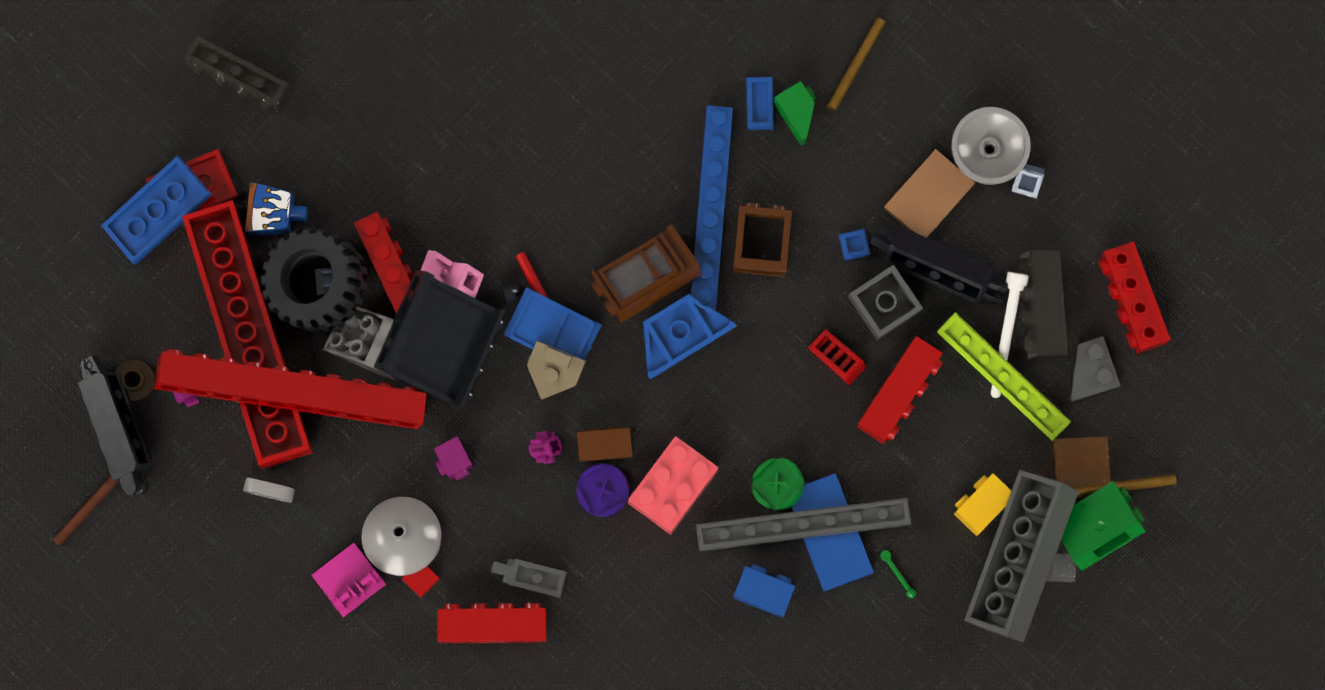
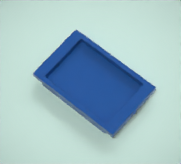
[504,287,602,360]

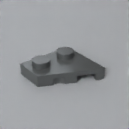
[1070,337,1120,403]

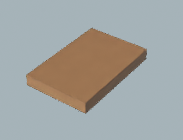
[884,149,975,238]

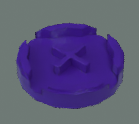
[576,464,629,517]

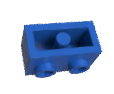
[733,564,795,618]

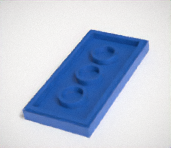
[101,155,213,265]
[791,474,874,592]

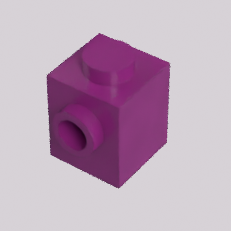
[434,437,473,481]

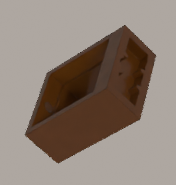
[733,203,792,277]

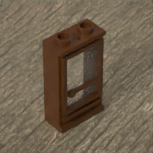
[591,224,702,323]

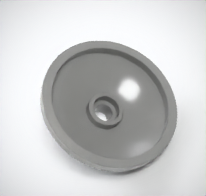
[951,107,1031,185]
[362,497,442,576]

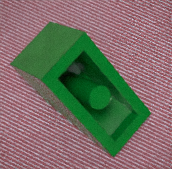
[774,81,816,146]

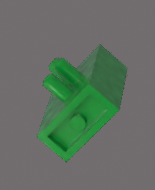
[1061,481,1146,571]

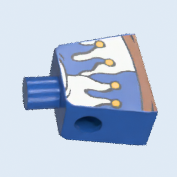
[245,182,308,237]

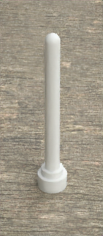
[991,272,1029,398]

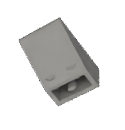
[323,306,400,382]

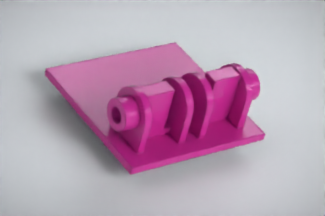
[311,543,386,617]

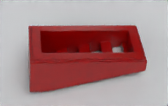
[808,329,866,385]

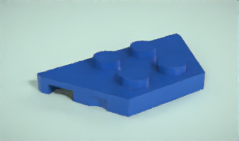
[643,294,737,379]

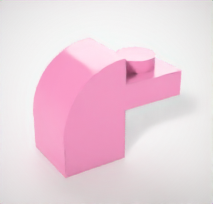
[421,250,484,298]

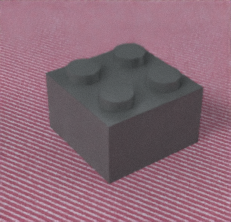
[848,265,923,341]

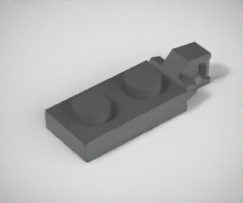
[491,559,567,598]

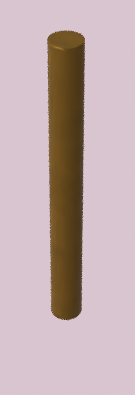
[827,17,886,111]
[1073,474,1177,498]

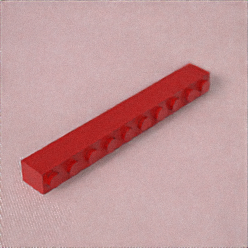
[154,349,427,429]

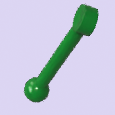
[880,550,917,598]

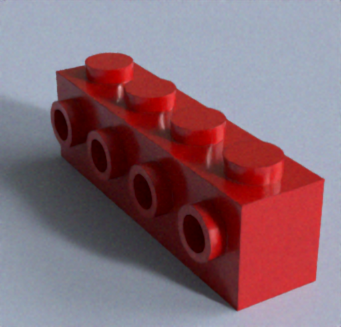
[354,212,413,314]
[1099,242,1171,354]
[857,336,943,444]
[438,603,547,643]

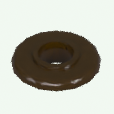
[115,360,155,401]

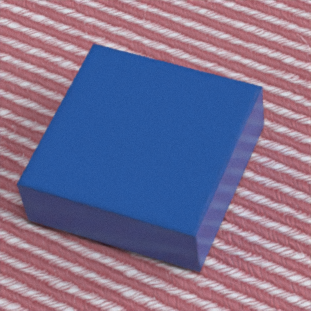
[838,229,870,261]

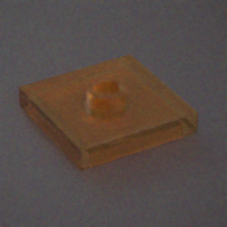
[1054,437,1111,488]

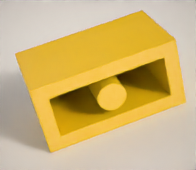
[954,474,1011,536]

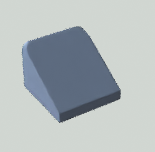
[1012,164,1045,199]

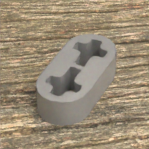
[243,478,295,503]

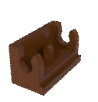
[577,426,632,461]

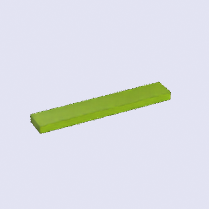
[937,312,1071,441]

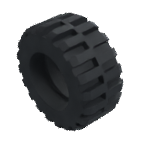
[261,227,368,332]

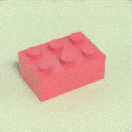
[628,436,719,535]

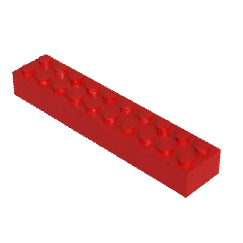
[182,200,313,469]

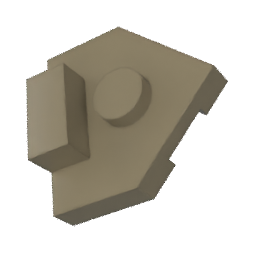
[527,341,586,400]

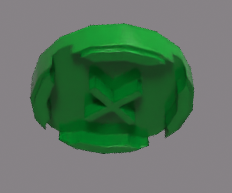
[752,458,805,511]

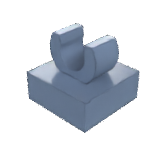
[315,268,333,296]

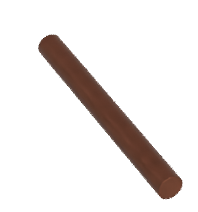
[52,475,120,546]

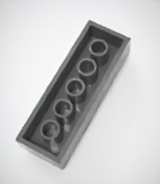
[964,470,1079,643]

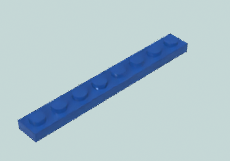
[691,106,733,311]

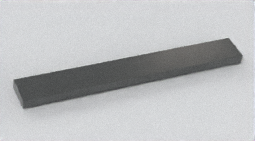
[696,498,911,552]

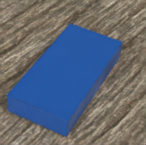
[746,77,774,130]

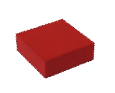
[402,566,439,598]

